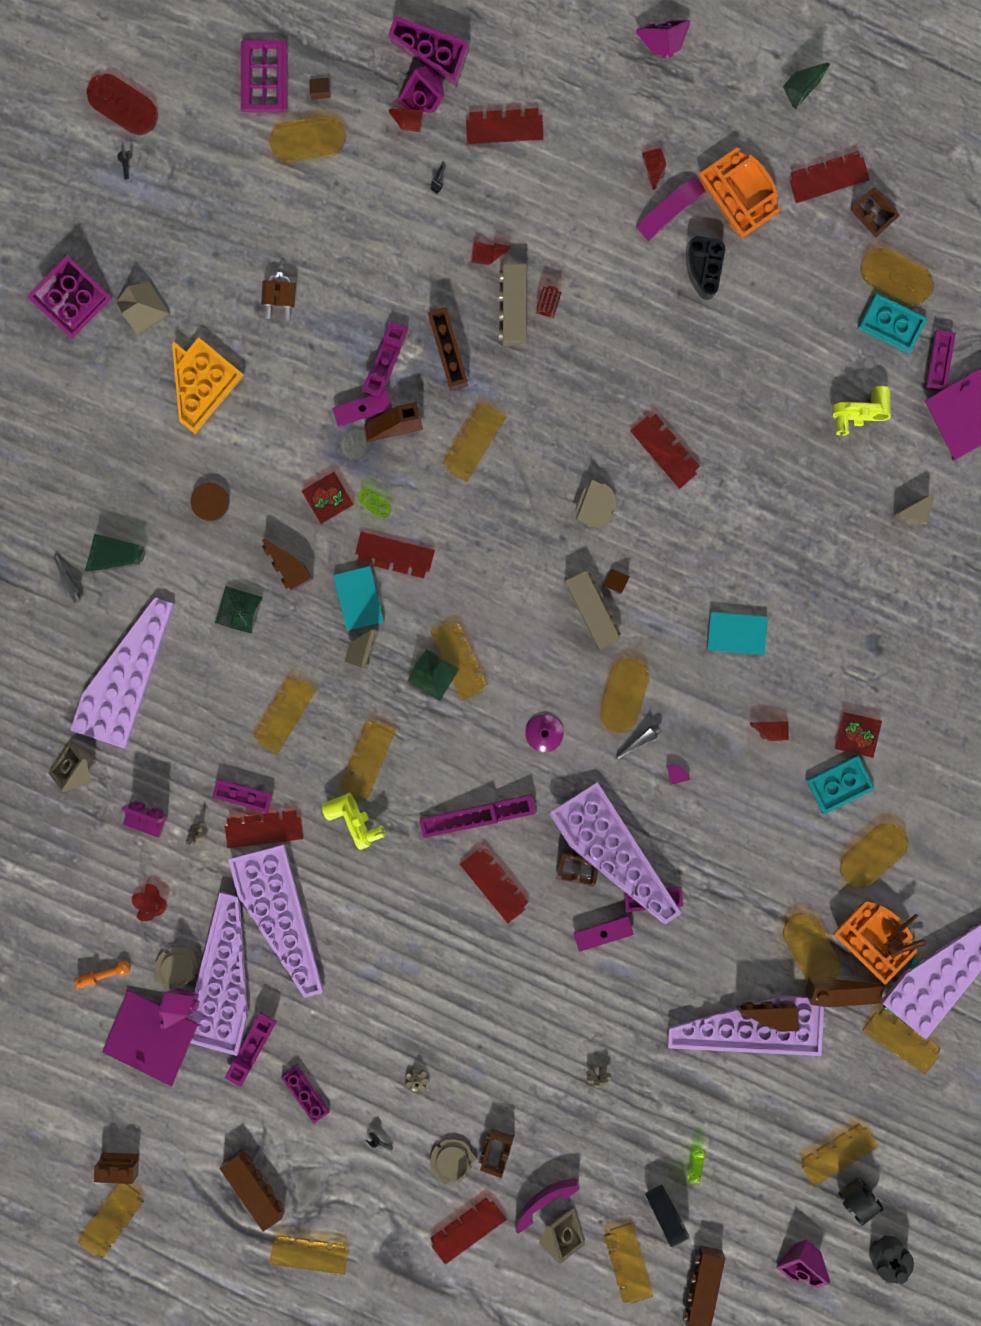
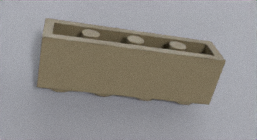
[499,264,527,346]
[565,571,621,650]

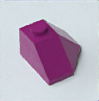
[636,20,690,58]
[398,65,445,114]
[159,988,200,1029]
[776,1239,830,1288]

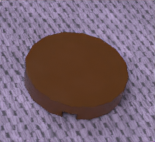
[190,483,230,521]

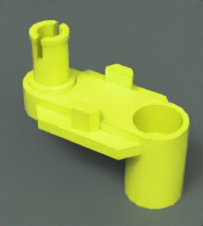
[832,386,891,436]
[322,793,386,850]

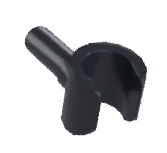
[117,151,132,180]
[430,165,445,194]
[366,1132,393,1151]

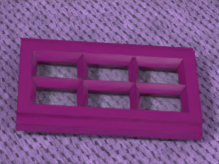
[241,40,287,113]

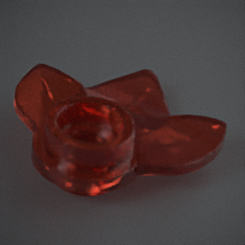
[131,884,167,921]

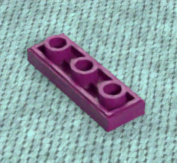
[332,390,393,427]
[573,915,634,952]
[281,1065,330,1124]

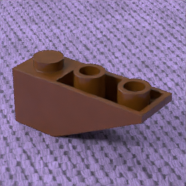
[364,402,423,442]
[262,538,313,591]
[737,1001,799,1032]

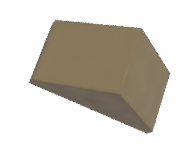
[893,494,934,525]

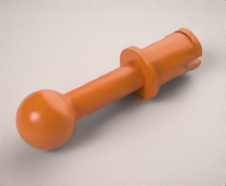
[74,960,131,990]

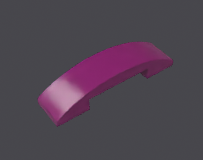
[636,176,706,242]
[362,321,408,398]
[224,1012,277,1087]
[515,1179,580,1234]

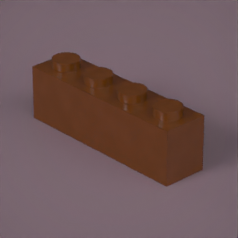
[428,307,468,392]
[219,1149,285,1232]
[683,1246,725,1326]

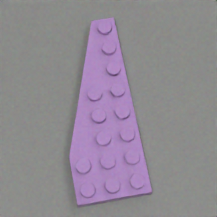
[70,598,174,749]
[549,782,682,924]
[228,844,324,998]
[188,891,248,1056]
[880,924,981,1039]
[667,995,824,1056]

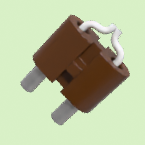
[261,272,296,321]

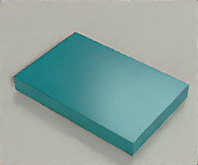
[858,293,928,354]
[333,566,385,631]
[706,612,768,655]
[806,754,875,815]

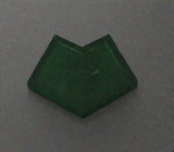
[783,62,830,109]
[215,586,263,634]
[408,649,460,701]

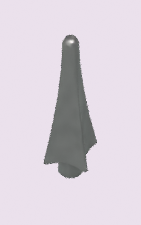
[54,555,82,603]
[616,725,662,759]

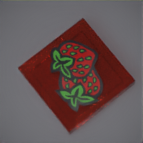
[302,472,354,524]
[835,712,882,758]

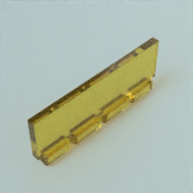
[443,404,506,483]
[431,622,488,701]
[253,677,317,755]
[341,721,396,800]
[862,1008,940,1075]
[801,1123,879,1187]
[77,1184,144,1258]
[604,1223,653,1304]
[270,1235,348,1275]

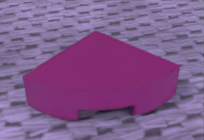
[666,765,690,784]

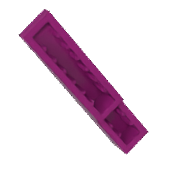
[419,794,537,838]

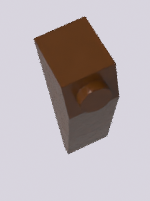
[805,976,884,1007]

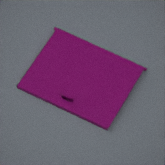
[924,368,981,461]
[102,989,200,1087]

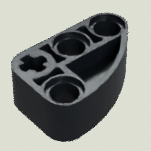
[686,236,725,300]
[645,1184,690,1247]

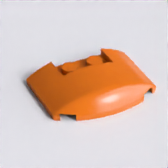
[698,147,780,239]
[833,901,917,985]

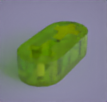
[358,489,391,518]
[688,1147,705,1185]

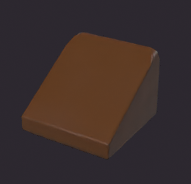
[309,78,331,100]
[604,569,630,594]

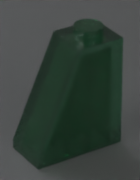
[85,534,145,573]

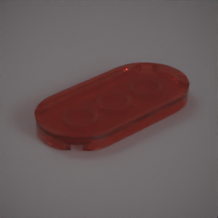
[86,74,158,135]

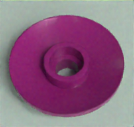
[525,714,564,752]

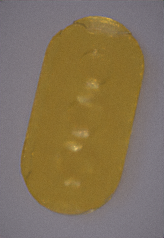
[269,116,346,162]
[860,248,934,306]
[600,658,649,734]
[840,824,908,887]
[783,913,840,980]

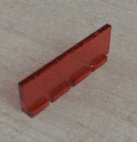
[466,108,544,145]
[789,151,870,204]
[630,414,700,489]
[355,532,435,579]
[224,810,304,848]
[460,848,529,924]
[430,1198,507,1265]

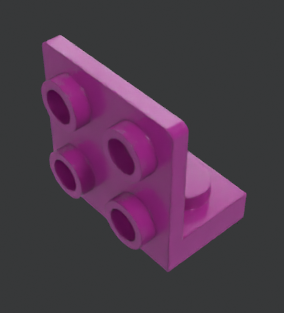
[121,801,168,838]

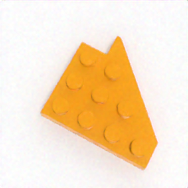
[172,337,244,434]

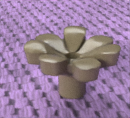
[186,822,208,846]
[586,1065,611,1088]
[405,1067,430,1093]

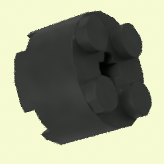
[838,1176,884,1226]
[869,1235,914,1284]

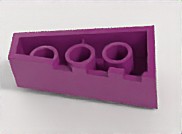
[389,16,469,87]

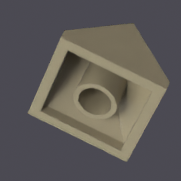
[117,281,170,335]
[344,630,379,668]
[49,742,94,792]
[539,1207,585,1264]

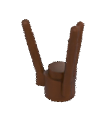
[884,914,926,958]

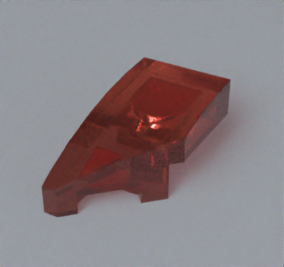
[389,109,423,132]
[642,147,666,190]
[471,241,511,265]
[750,721,789,741]

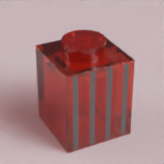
[536,286,562,319]

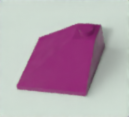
[26,253,111,339]

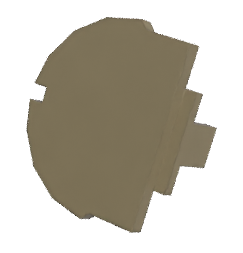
[573,480,617,528]
[155,946,201,991]
[430,1138,477,1185]

